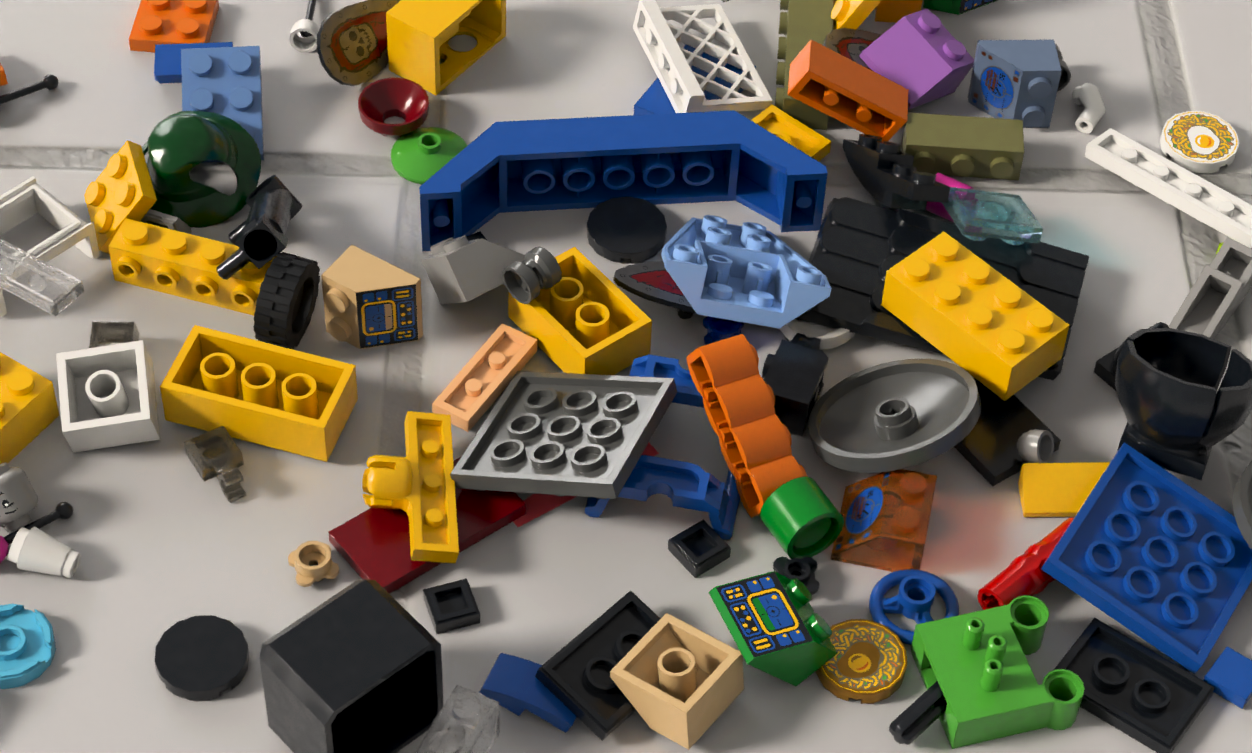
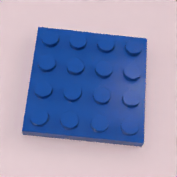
[1041,442,1252,674]

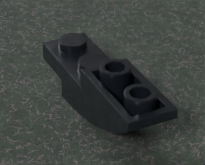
[842,134,950,211]

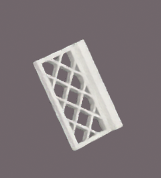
[633,0,773,113]

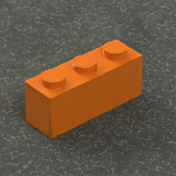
[788,40,908,142]

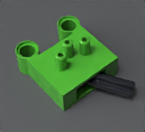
[889,595,1085,749]

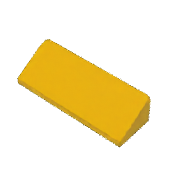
[1018,462,1110,517]

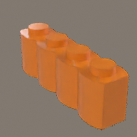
[686,334,808,518]

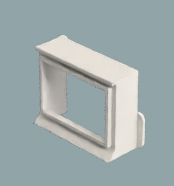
[0,176,103,318]

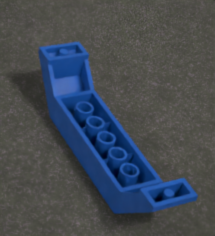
[419,110,828,251]

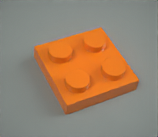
[129,0,219,53]

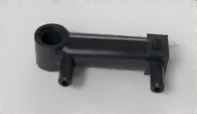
[217,175,302,280]

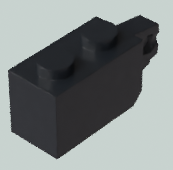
[762,333,828,436]

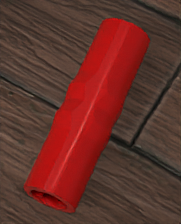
[977,518,1073,610]

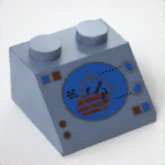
[968,39,1062,128]

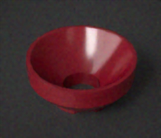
[358,78,429,137]

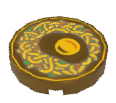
[816,619,908,703]

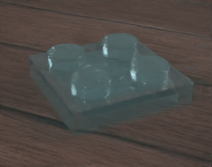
[941,187,1043,245]

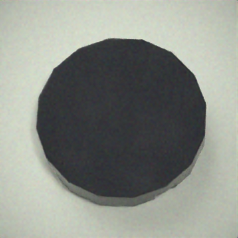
[587,196,667,263]
[155,615,249,701]

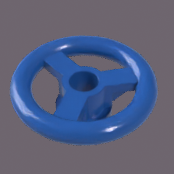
[869,569,959,645]

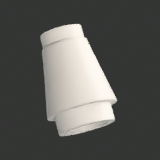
[8,527,81,578]

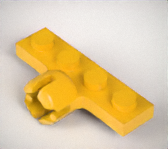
[362,411,459,564]

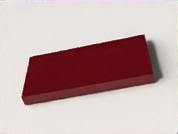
[329,457,526,594]

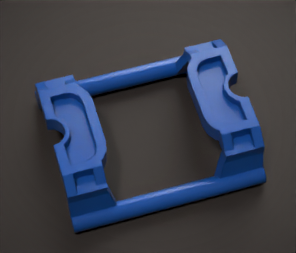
[584,354,740,540]

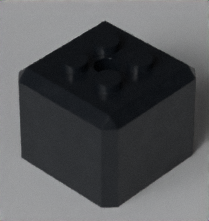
[259,579,444,753]

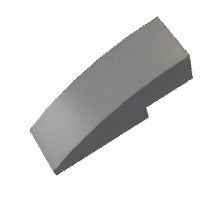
[1169,237,1252,339]

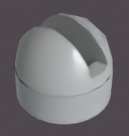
[1017,429,1054,463]

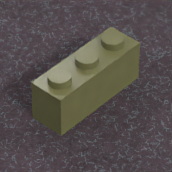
[902,112,1024,180]

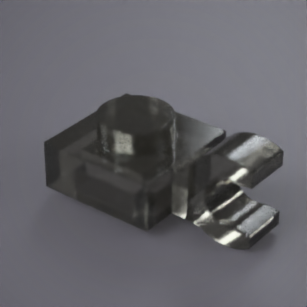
[184,426,246,503]

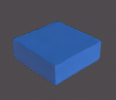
[1203,646,1252,709]

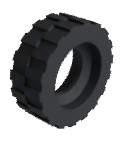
[253,252,320,349]

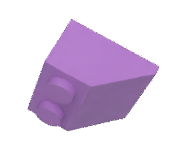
[859,9,974,110]

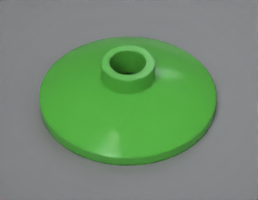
[391,127,467,184]

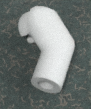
[1072,83,1106,134]

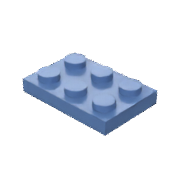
[181,46,264,163]

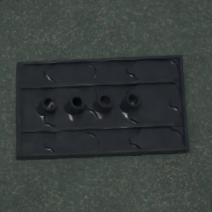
[795,197,1089,380]

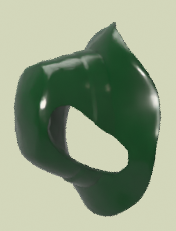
[142,111,261,228]

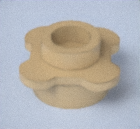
[288,541,339,587]

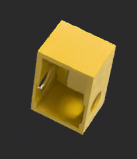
[386,0,506,96]

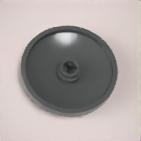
[808,359,981,473]

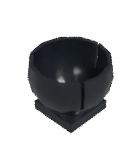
[1115,328,1252,480]

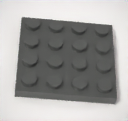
[450,371,677,499]

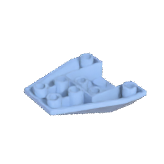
[661,215,831,329]

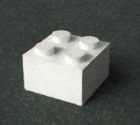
[56,340,160,453]

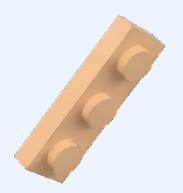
[432,323,537,432]

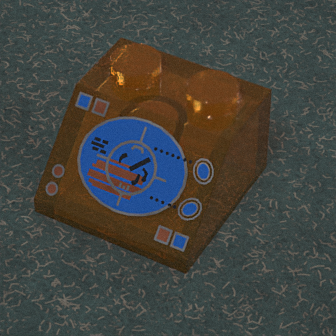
[831,469,937,572]

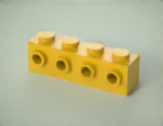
[108,218,277,316]

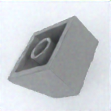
[421,235,525,304]

